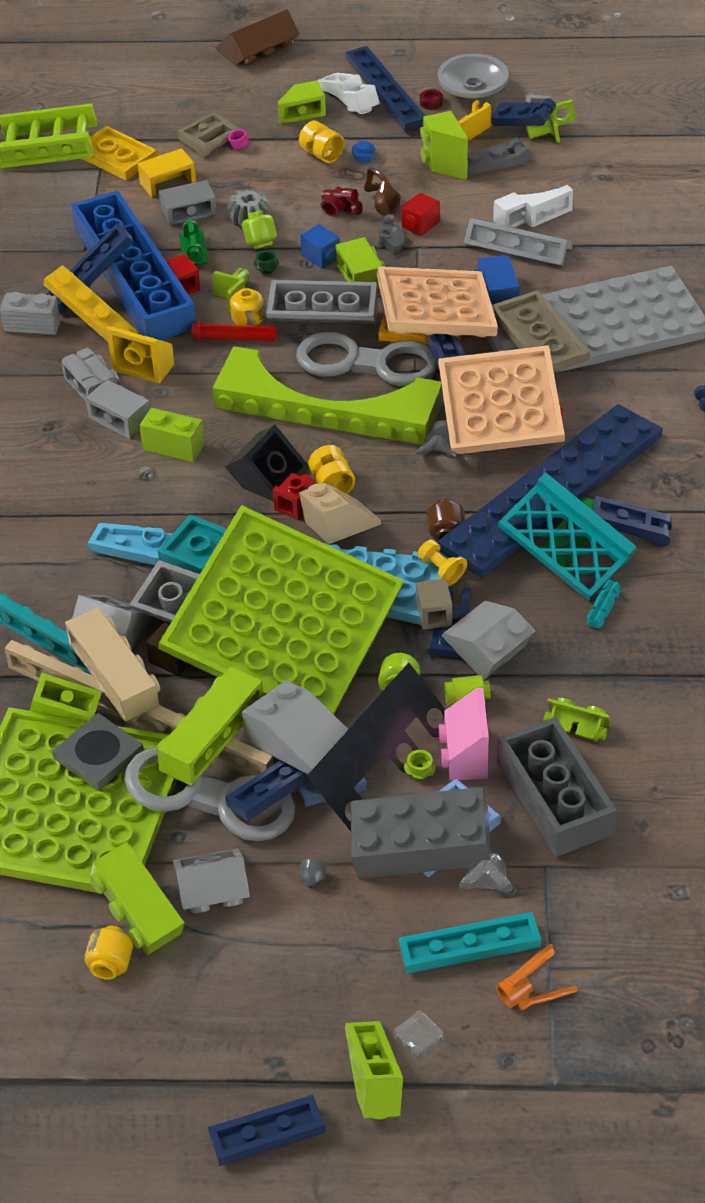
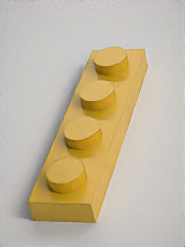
[43,265,139,342]

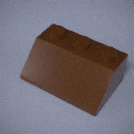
[215,9,300,66]

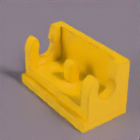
[458,100,491,141]

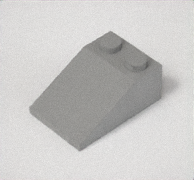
[242,680,348,774]

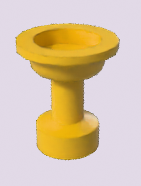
[417,539,467,586]

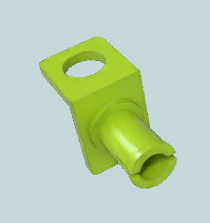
[526,100,576,144]
[213,268,250,314]

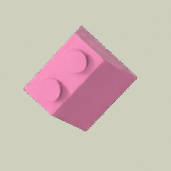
[439,688,489,781]

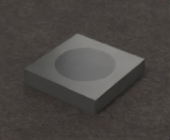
[52,713,144,791]

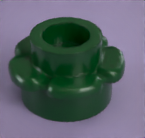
[254,250,279,274]

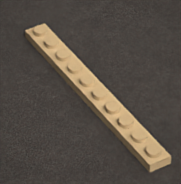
[5,640,273,776]

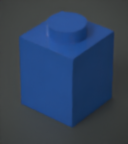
[300,224,340,269]

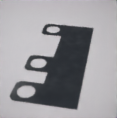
[306,662,446,831]

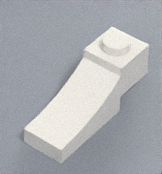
[317,73,380,114]
[493,185,573,228]

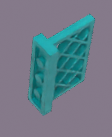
[497,472,636,601]

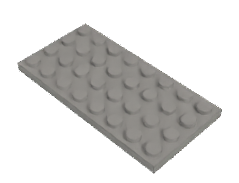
[486,266,705,373]

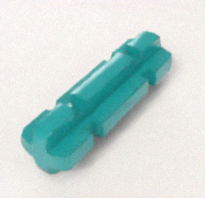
[586,580,621,629]

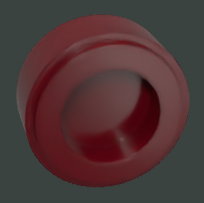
[419,89,443,110]

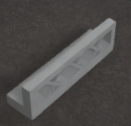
[464,218,573,266]

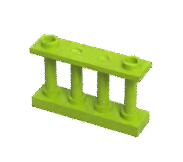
[0,103,98,168]

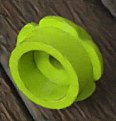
[404,750,436,780]

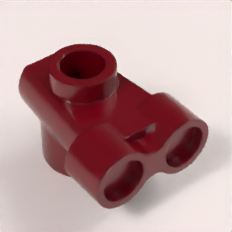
[321,187,363,217]

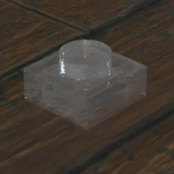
[394,1010,444,1061]

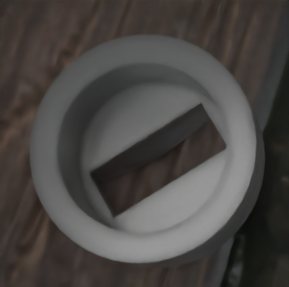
[299,859,327,887]

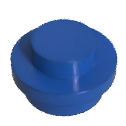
[352,141,376,163]

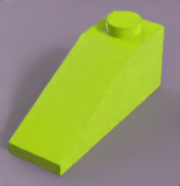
[345,1021,403,1120]

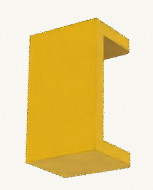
[137,148,196,197]

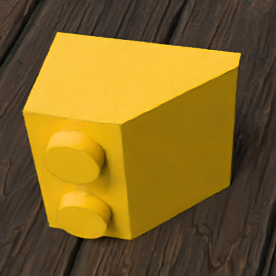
[106,326,175,384]

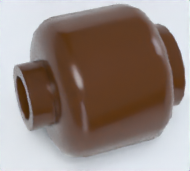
[427,498,465,541]

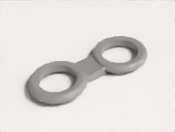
[296,332,439,387]
[125,747,295,841]

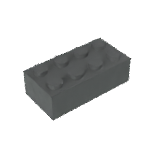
[497,717,617,857]
[351,787,491,879]

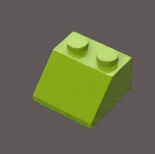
[420,111,468,180]

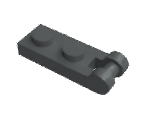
[468,138,531,176]

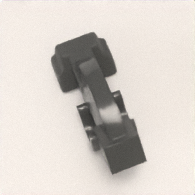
[378,214,405,255]

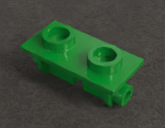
[178,219,209,266]

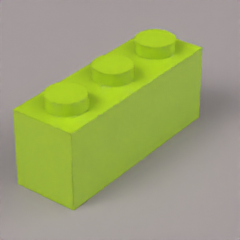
[90,842,184,956]

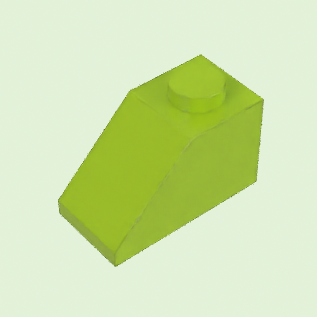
[278,80,326,125]
[29,673,102,721]

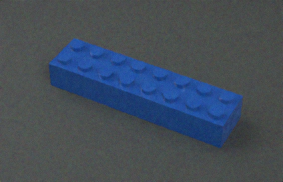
[71,190,196,340]

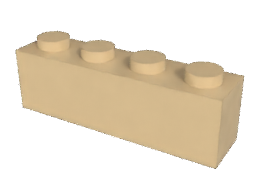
[65,607,161,722]

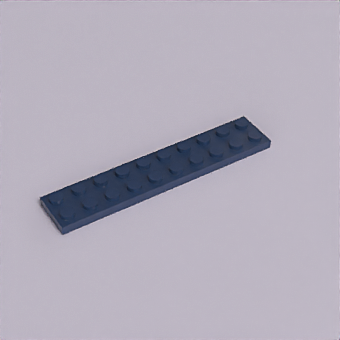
[437,404,663,578]

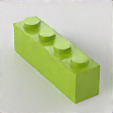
[157,666,263,786]

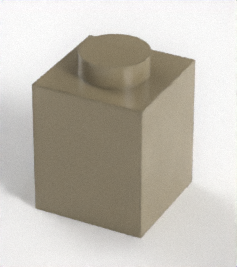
[416,579,452,630]

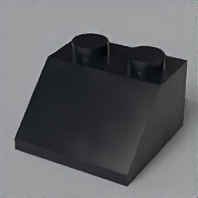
[225,424,309,501]

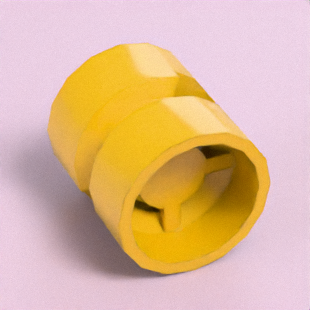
[299,120,345,164]
[308,445,356,494]

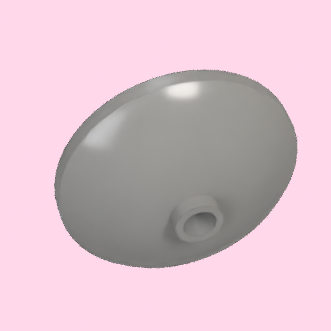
[438,54,509,99]

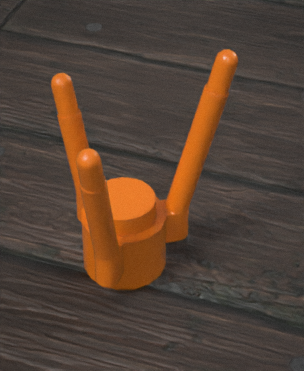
[496,944,578,1011]

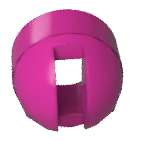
[228,129,249,151]

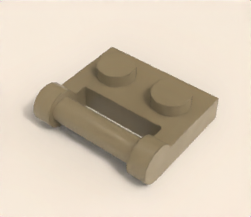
[177,111,239,159]

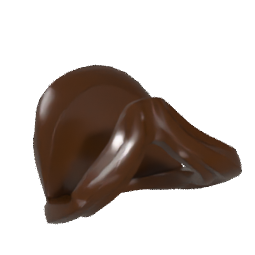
[363,167,401,216]

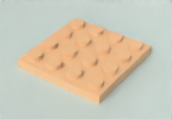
[377,266,498,337]
[438,345,565,454]

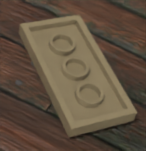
[492,290,590,372]

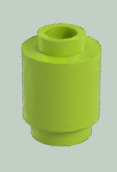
[444,675,491,707]

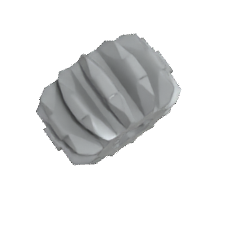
[227,189,270,228]

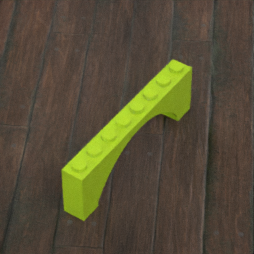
[213,346,443,445]

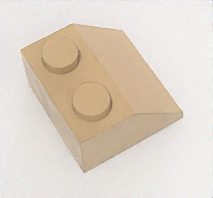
[299,483,381,544]

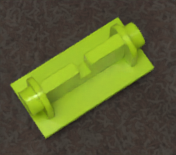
[543,698,611,742]

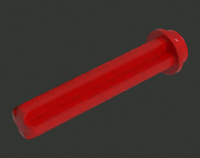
[192,321,277,342]

